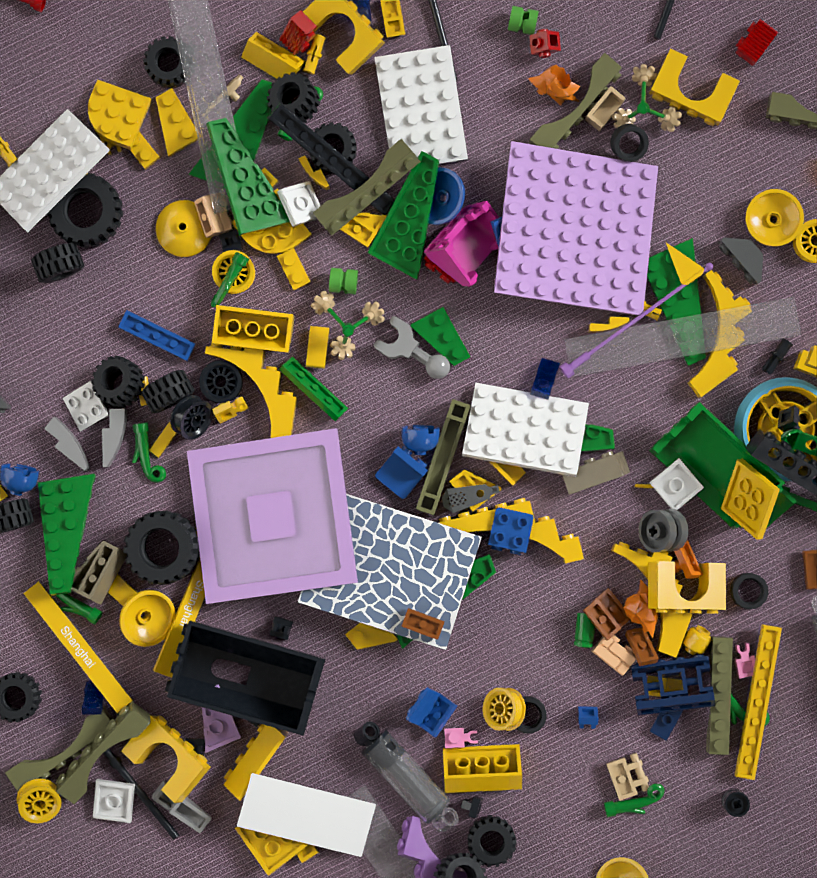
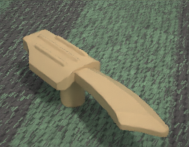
[202,74,244,117]

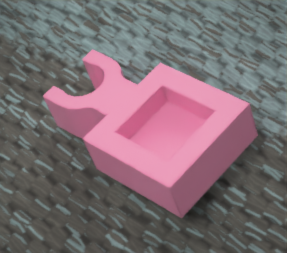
[734,642,755,678]
[444,728,478,749]

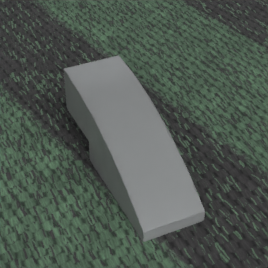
[102,409,127,467]
[44,417,90,471]
[152,780,212,833]

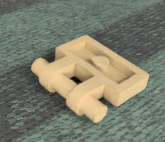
[606,753,649,801]

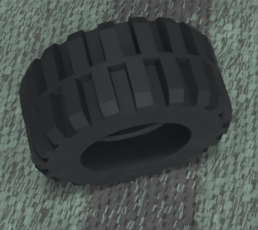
[47,173,123,248]
[123,511,200,585]

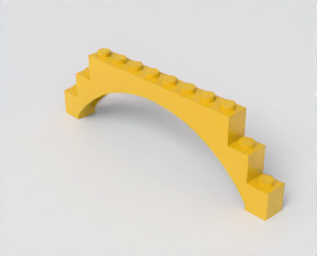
[439,498,584,563]

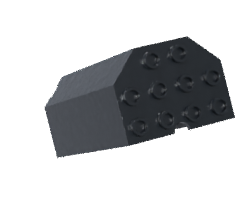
[165,620,326,736]

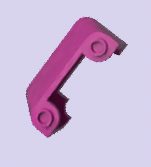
[424,201,499,287]

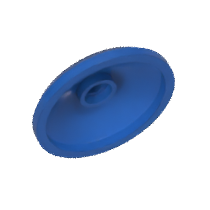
[429,167,465,225]

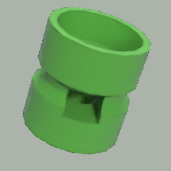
[508,6,539,35]
[329,267,358,295]

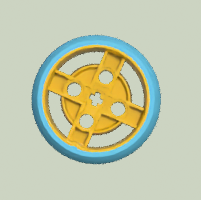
[734,377,817,481]

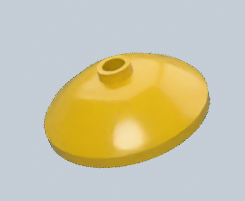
[745,189,804,247]
[156,200,212,257]
[119,590,176,647]
[596,857,648,878]

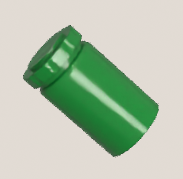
[574,612,595,648]

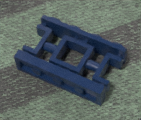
[631,655,715,716]

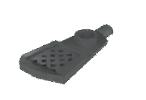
[442,484,500,513]

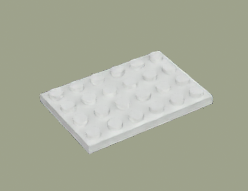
[374,45,468,164]
[0,109,110,232]
[462,383,589,477]

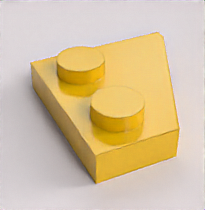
[340,212,387,248]
[449,470,502,512]
[345,623,398,650]

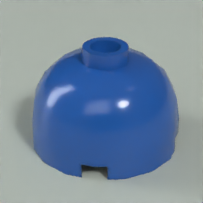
[402,425,440,455]
[0,463,40,496]

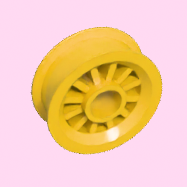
[793,219,817,263]
[212,250,255,294]
[483,688,526,731]
[16,779,61,823]

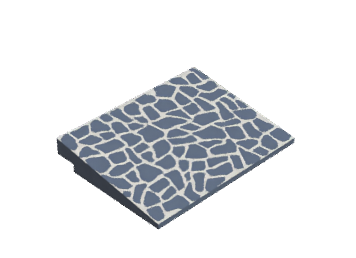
[298,494,481,650]

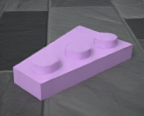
[202,684,241,753]

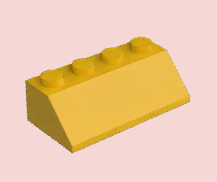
[212,305,294,353]
[223,724,288,801]
[443,744,522,793]

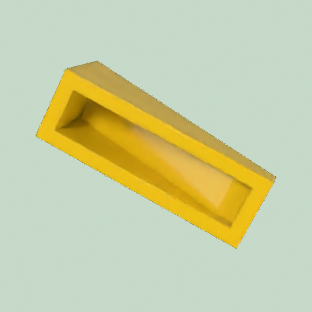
[149,422,178,458]

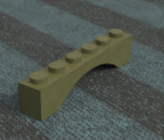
[529,53,622,149]
[765,92,817,129]
[313,138,421,235]
[416,399,471,515]
[706,636,733,755]
[56,701,150,804]
[5,706,113,792]

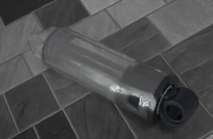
[354,721,459,832]

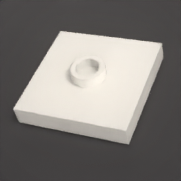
[277,181,320,227]
[649,458,704,510]
[93,779,135,823]

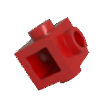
[529,29,561,58]

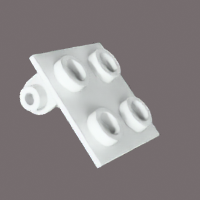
[63,381,109,432]

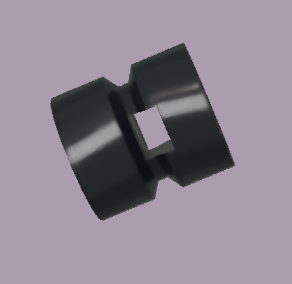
[721,788,750,817]

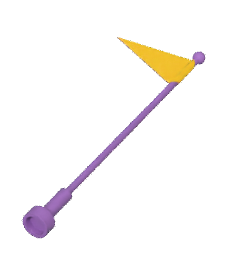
[559,243,713,379]

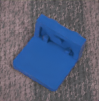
[375,446,428,499]
[488,507,534,555]
[406,687,457,737]

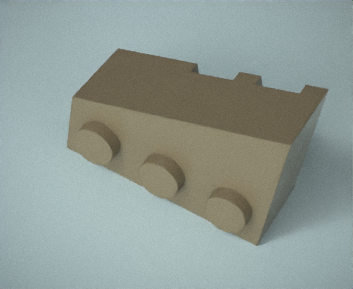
[562,451,630,495]
[71,541,127,605]

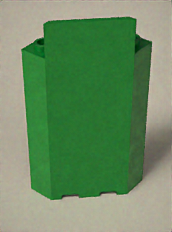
[649,402,797,529]

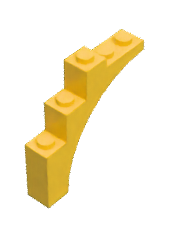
[688,270,752,398]
[205,343,297,438]
[611,542,693,657]

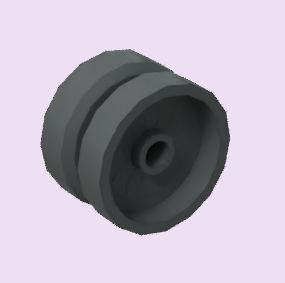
[638,509,688,552]

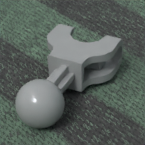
[373,316,450,379]

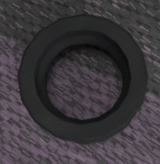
[610,123,649,162]
[730,573,769,610]
[516,696,547,734]

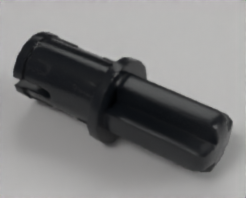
[762,338,793,375]

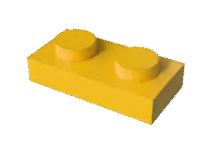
[130,132,160,170]
[277,248,311,291]

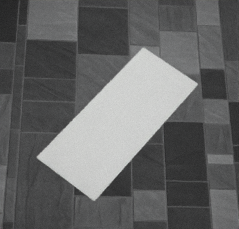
[237,773,376,857]

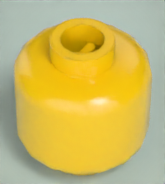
[683,625,712,655]

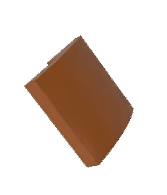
[583,588,631,641]

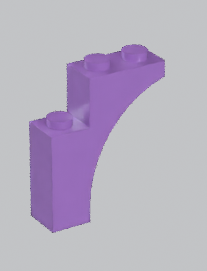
[397,816,467,878]

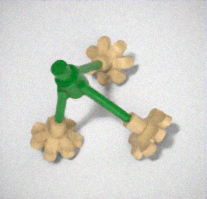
[612,64,682,132]
[311,291,385,360]

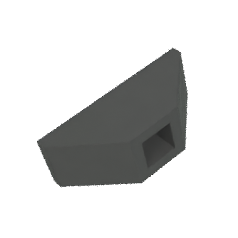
[718,238,763,286]

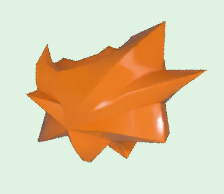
[528,65,580,106]
[623,579,658,638]

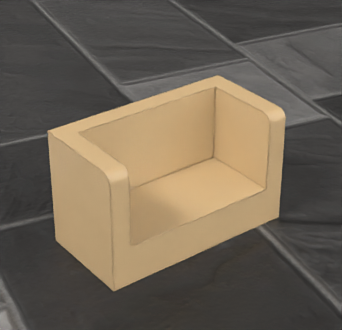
[585,86,626,132]

